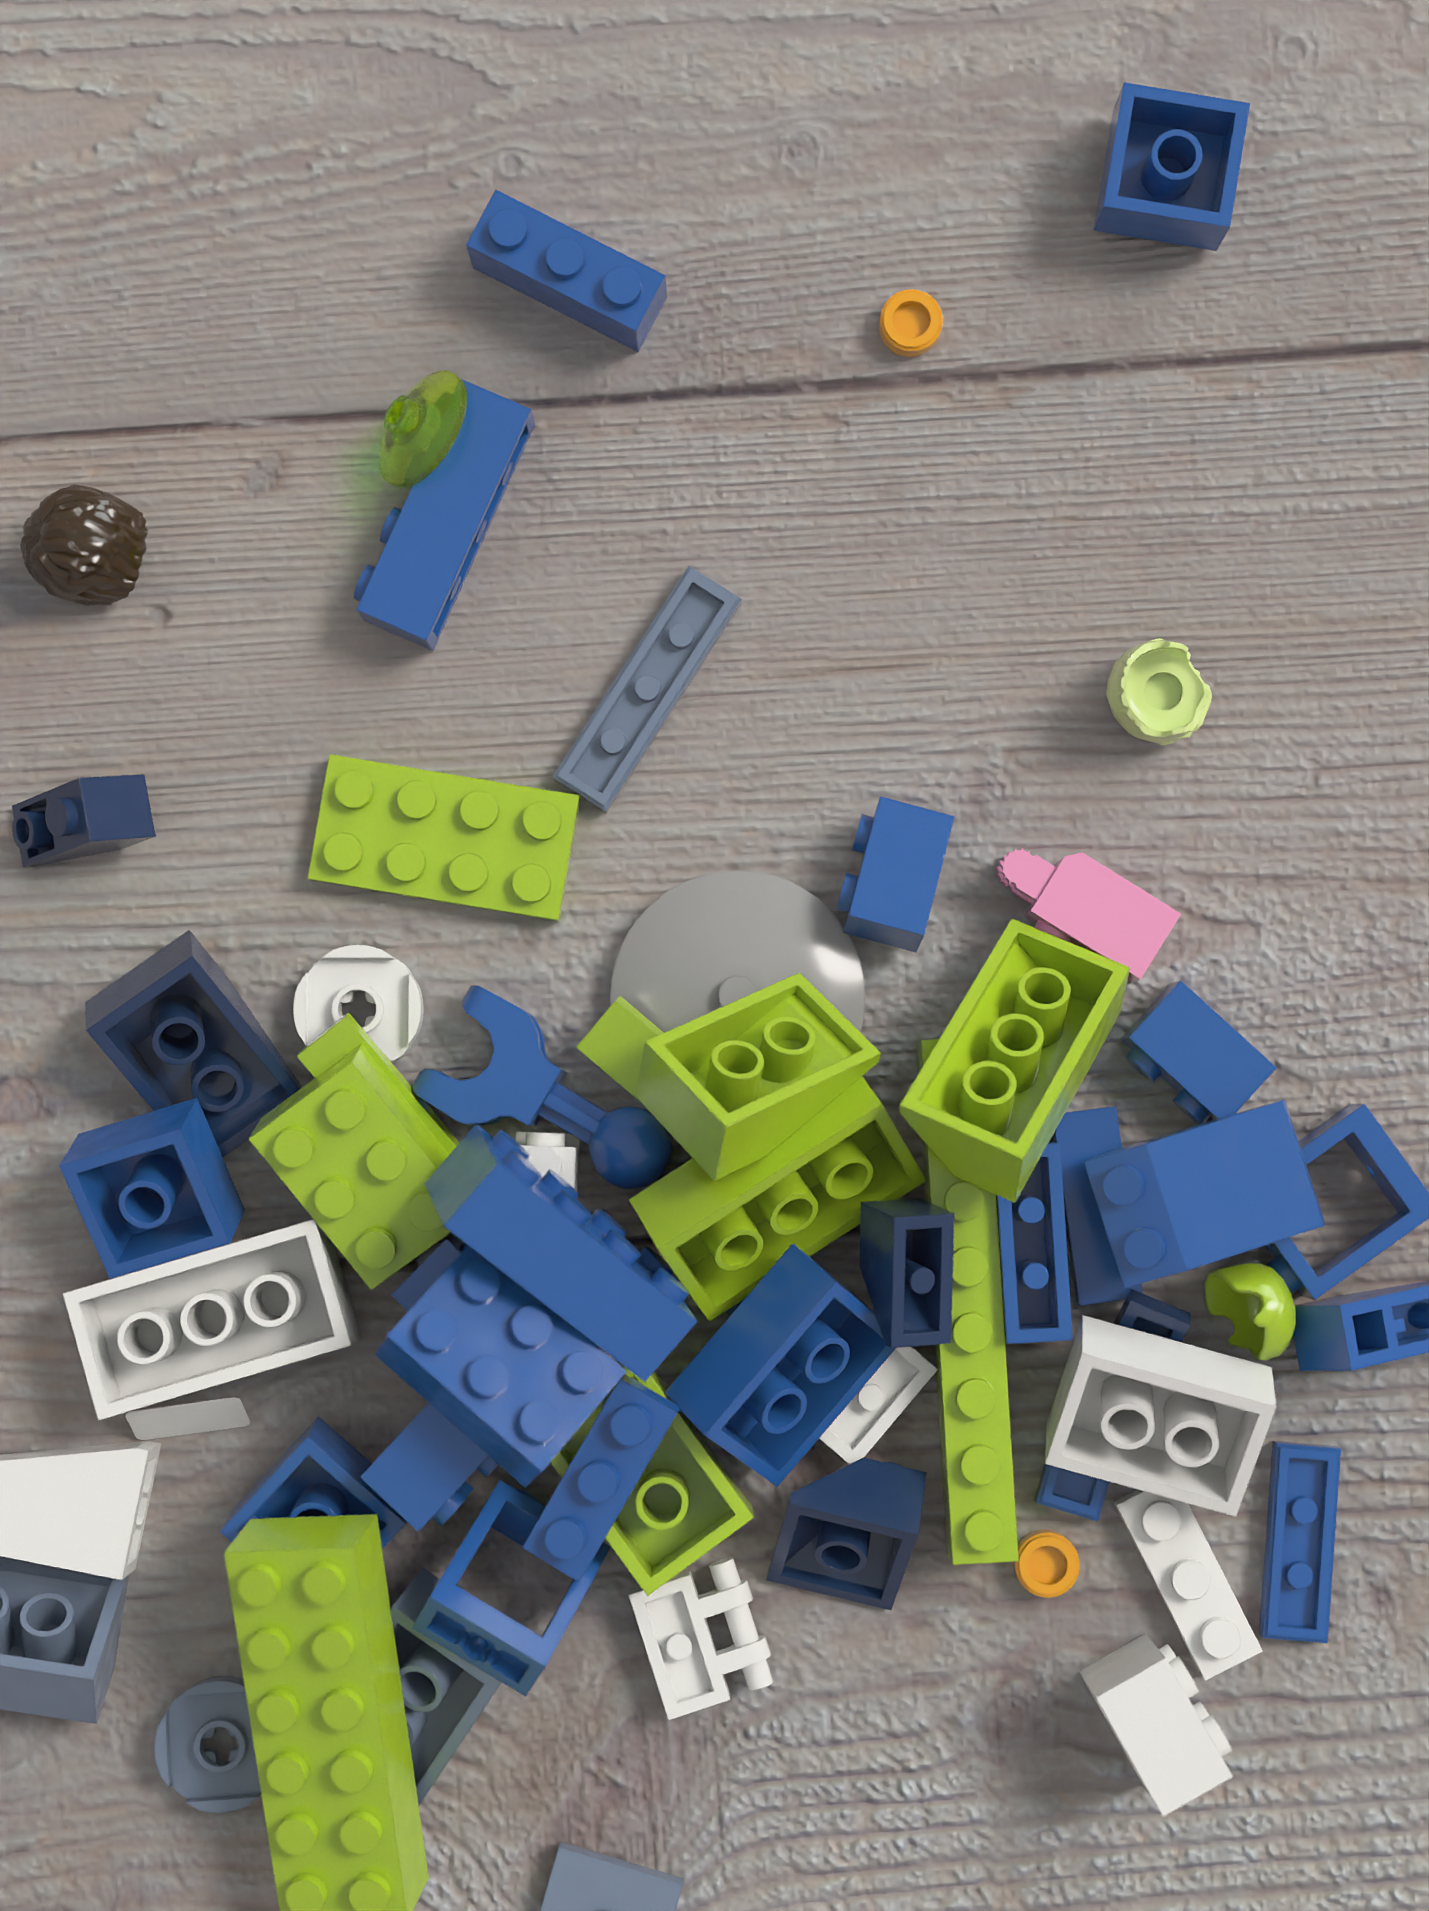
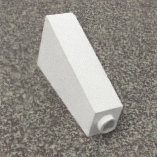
[0,1441,161,1580]

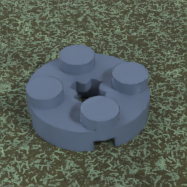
[154,1676,261,1813]

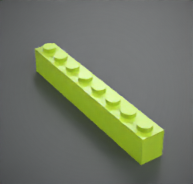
[916,1039,1019,1565]

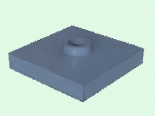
[540,1842,684,1911]

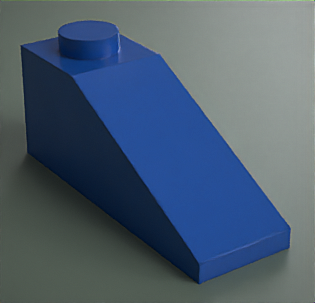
[1293,1281,1429,1371]

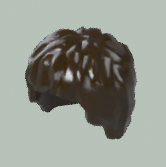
[20,484,148,606]

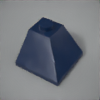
[766,1457,927,1610]

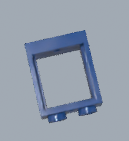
[1265,1103,1429,1300]
[412,1480,611,1697]

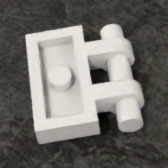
[628,1557,773,1720]

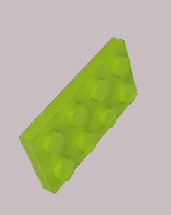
[308,754,581,922]

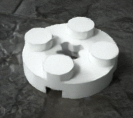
[293,945,424,1063]

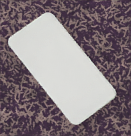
[125,1397,250,1440]

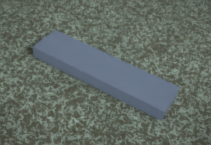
[553,566,742,813]

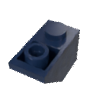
[12,774,156,867]

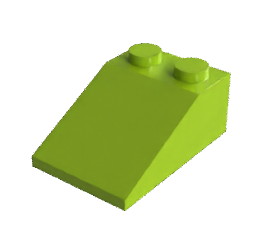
[636,972,881,1181]

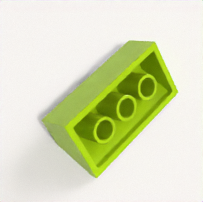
[899,919,1130,1203]

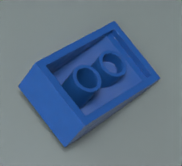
[1084,1099,1325,1288]

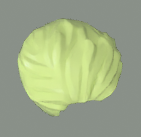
[1106,638,1212,745]

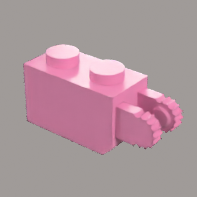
[995,848,1181,983]

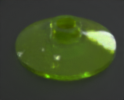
[379,370,467,488]

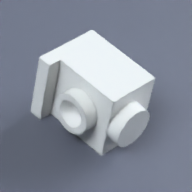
[516,1132,580,1198]

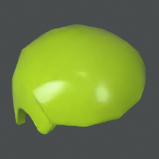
[1204,1263,1296,1360]

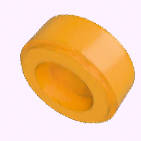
[879,289,943,357]
[1013,1529,1080,1598]

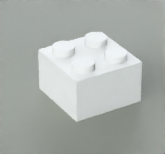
[1079,1633,1233,1817]

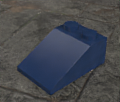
[85,930,302,1157]

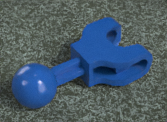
[411,985,672,1189]

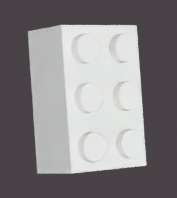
[1045,1315,1277,1516]

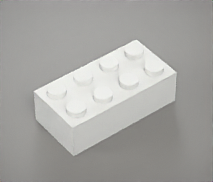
[63,1219,361,1420]

